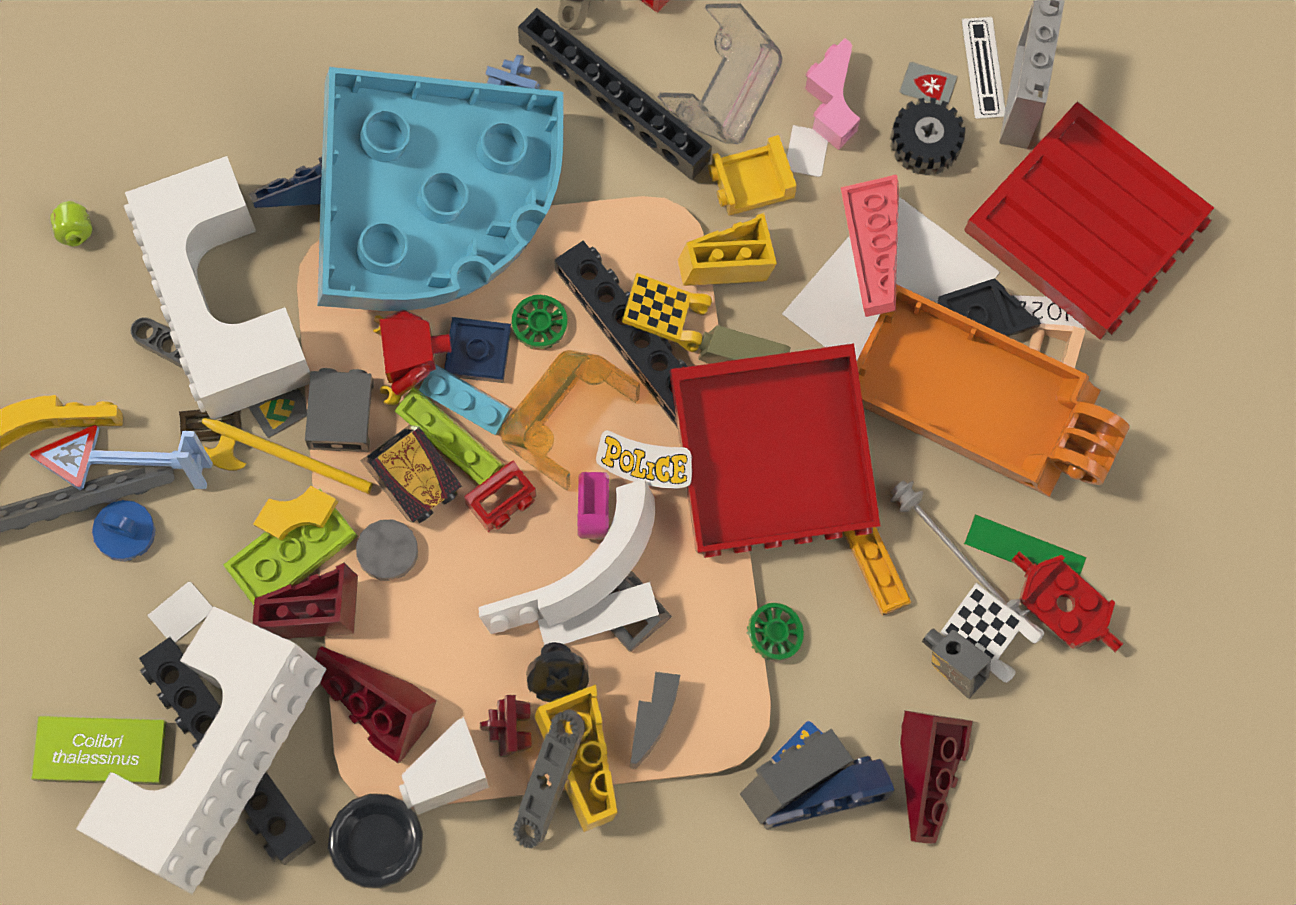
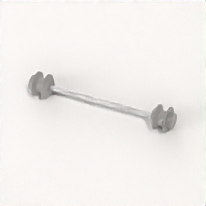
[890,481,1030,621]

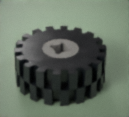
[890,97,966,175]

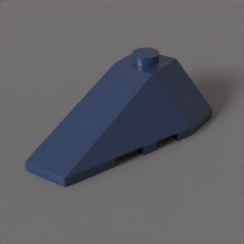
[249,156,322,208]
[764,756,895,830]

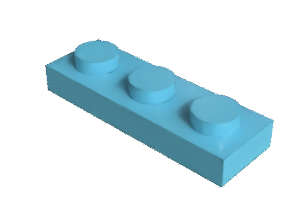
[419,364,512,435]

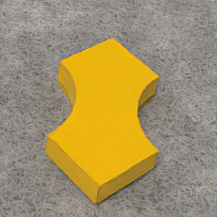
[253,485,338,540]

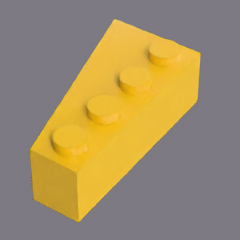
[534,684,617,832]

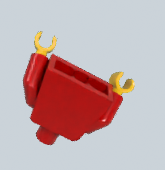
[373,310,452,406]

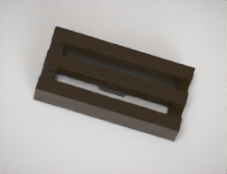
[179,409,242,441]

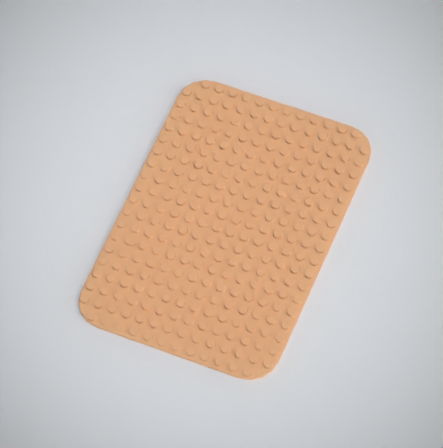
[297,196,771,809]

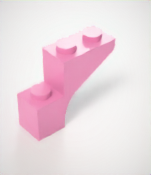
[805,38,860,150]

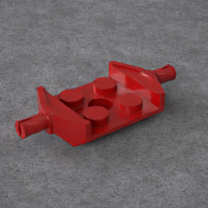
[1011,551,1124,653]

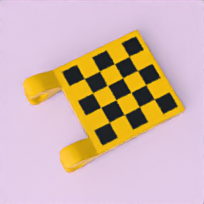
[622,273,712,352]

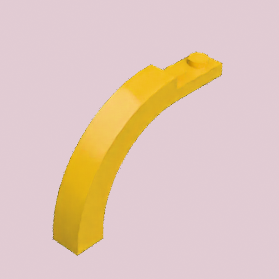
[0,395,123,451]

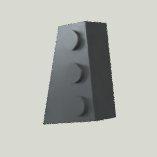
[740,728,853,825]

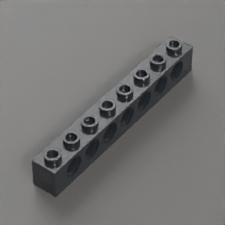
[518,8,712,180]
[554,240,688,429]
[139,637,316,865]

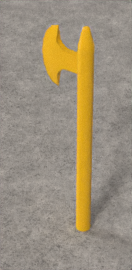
[202,418,373,494]

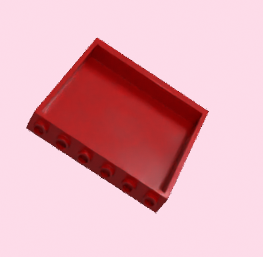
[670,343,881,558]

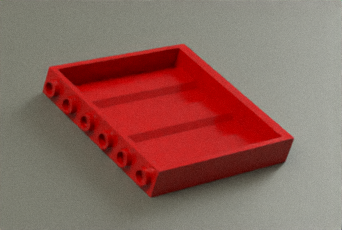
[964,101,1214,340]

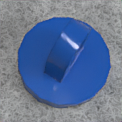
[92,500,156,562]

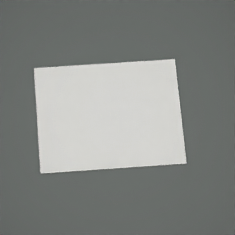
[782,197,1000,359]

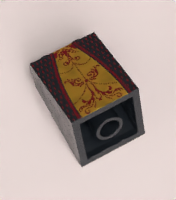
[360,425,462,523]

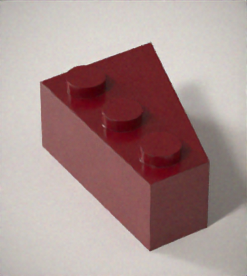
[252,562,358,639]

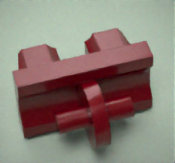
[480,695,532,757]

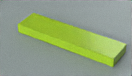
[395,388,505,485]

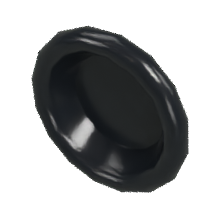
[328,793,423,889]

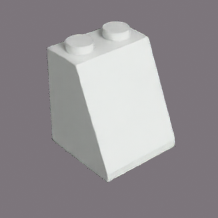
[399,717,489,815]

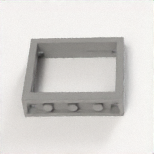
[999,0,1065,149]

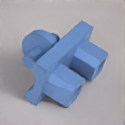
[485,55,541,89]

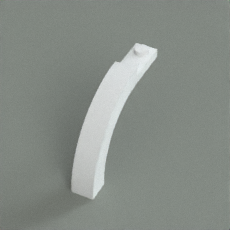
[479,479,655,634]

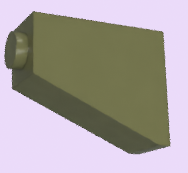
[698,325,791,364]

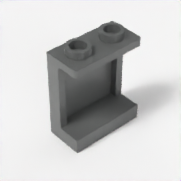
[305,368,374,452]

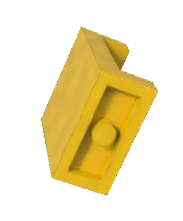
[708,135,797,216]

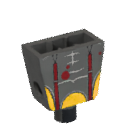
[922,628,991,699]

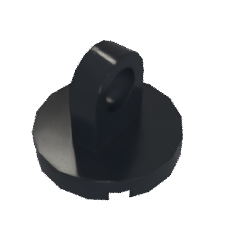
[526,642,589,702]

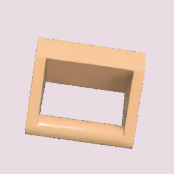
[1029,323,1085,368]

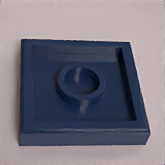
[444,317,512,383]

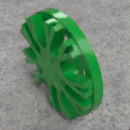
[512,295,568,349]
[747,603,804,661]

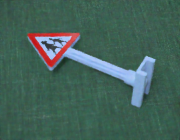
[30,424,213,490]

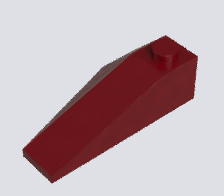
[315,646,437,764]
[900,710,973,844]

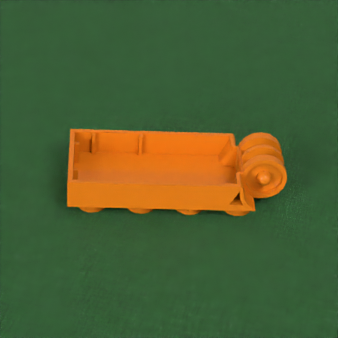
[857,284,1130,497]

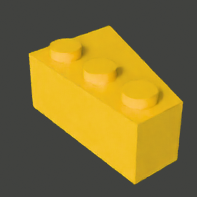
[678,213,777,286]

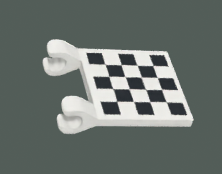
[941,583,1044,682]

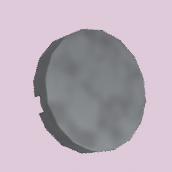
[356,519,418,581]

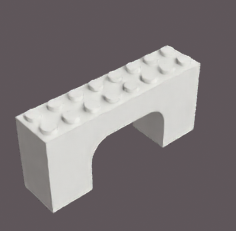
[124,156,310,420]
[77,606,326,894]

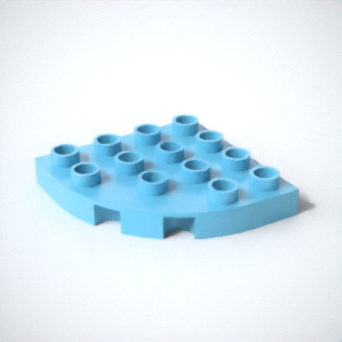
[317,67,563,311]

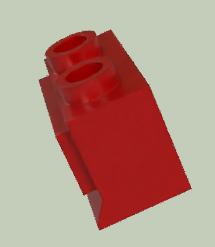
[464,460,537,532]

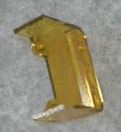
[500,350,640,491]

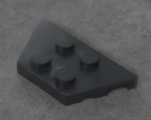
[937,278,1041,337]

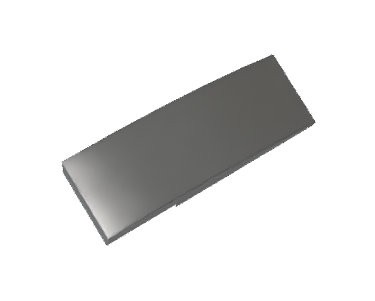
[630,671,680,769]

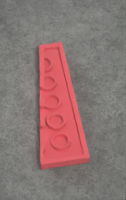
[841,174,899,317]

